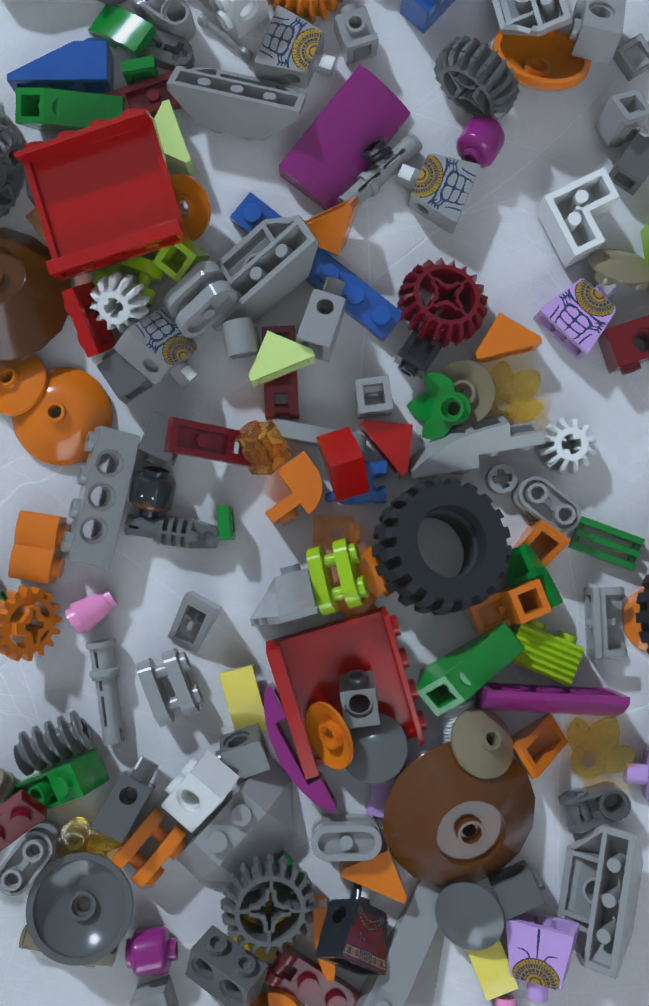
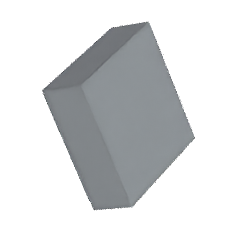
[613,33,649,82]

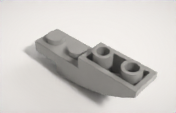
[408,414,546,480]

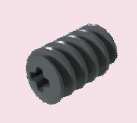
[14,710,94,776]

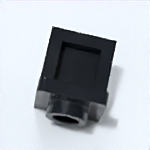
[394,330,442,379]

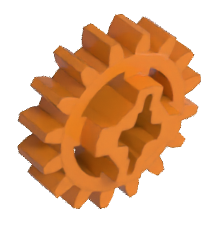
[0,585,63,661]

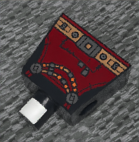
[315,882,387,975]

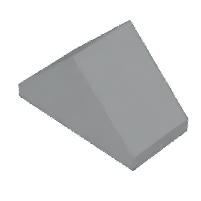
[168,591,222,653]

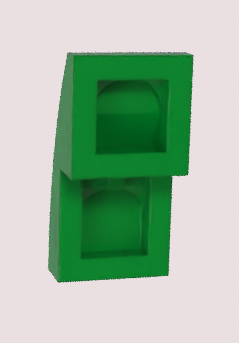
[88,4,157,58]
[505,543,563,608]

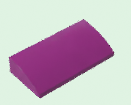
[279,64,410,211]
[475,682,630,717]

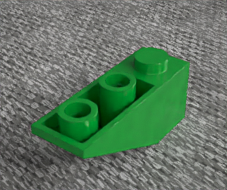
[15,88,126,132]
[416,621,525,717]
[4,748,110,809]

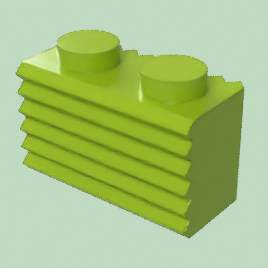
[511,619,585,687]

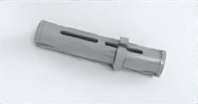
[338,132,423,207]

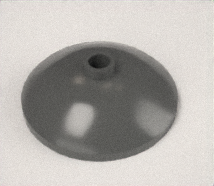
[26,852,134,966]

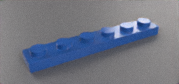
[230,192,402,342]

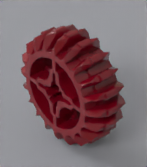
[397,258,488,348]

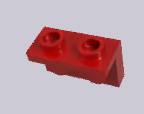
[61,282,116,358]

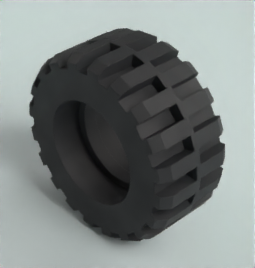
[372,478,512,615]

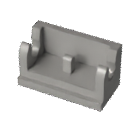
[583,587,627,658]

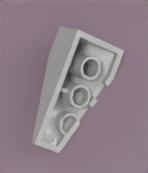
[250,564,318,626]
[356,879,445,1006]

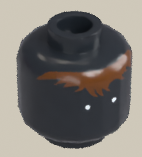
[129,466,176,518]

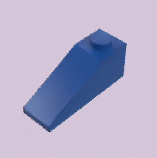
[7,38,114,94]

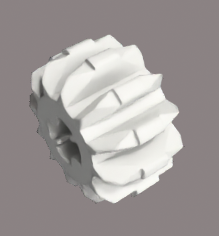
[90,272,150,333]
[539,418,597,474]

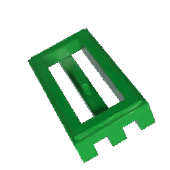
[568,516,645,571]

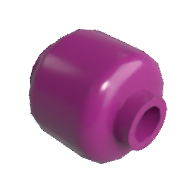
[456,116,505,168]
[125,926,178,977]

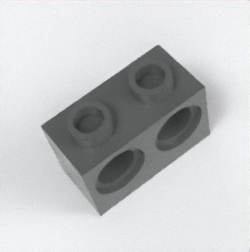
[185,925,269,1006]

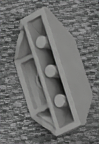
[492,0,573,37]
[167,66,306,141]
[212,215,319,331]
[176,758,293,882]
[557,824,643,979]

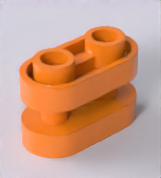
[110,807,187,888]

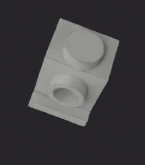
[334,4,379,66]
[595,89,649,147]
[354,375,393,420]

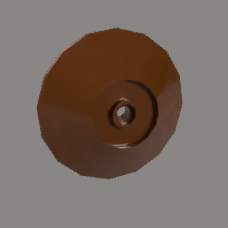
[0,227,71,362]
[383,741,536,887]

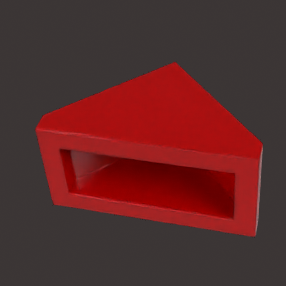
[359,419,413,479]
[316,427,369,502]

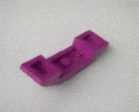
[264,682,338,813]

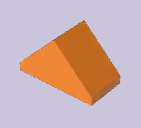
[305,196,360,255]
[470,312,542,364]
[513,519,571,567]
[511,713,568,779]
[339,841,407,904]

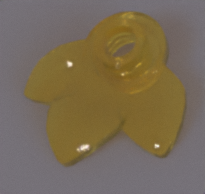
[487,360,544,422]
[567,717,636,779]
[56,817,123,859]

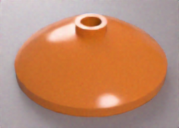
[492,29,591,91]
[12,367,113,466]

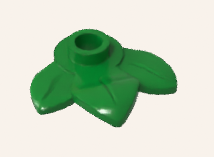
[407,372,471,440]

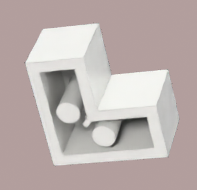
[535,167,620,268]

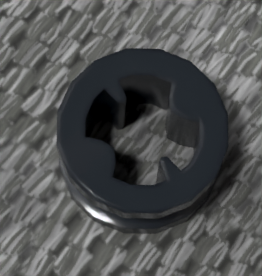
[360,136,393,170]

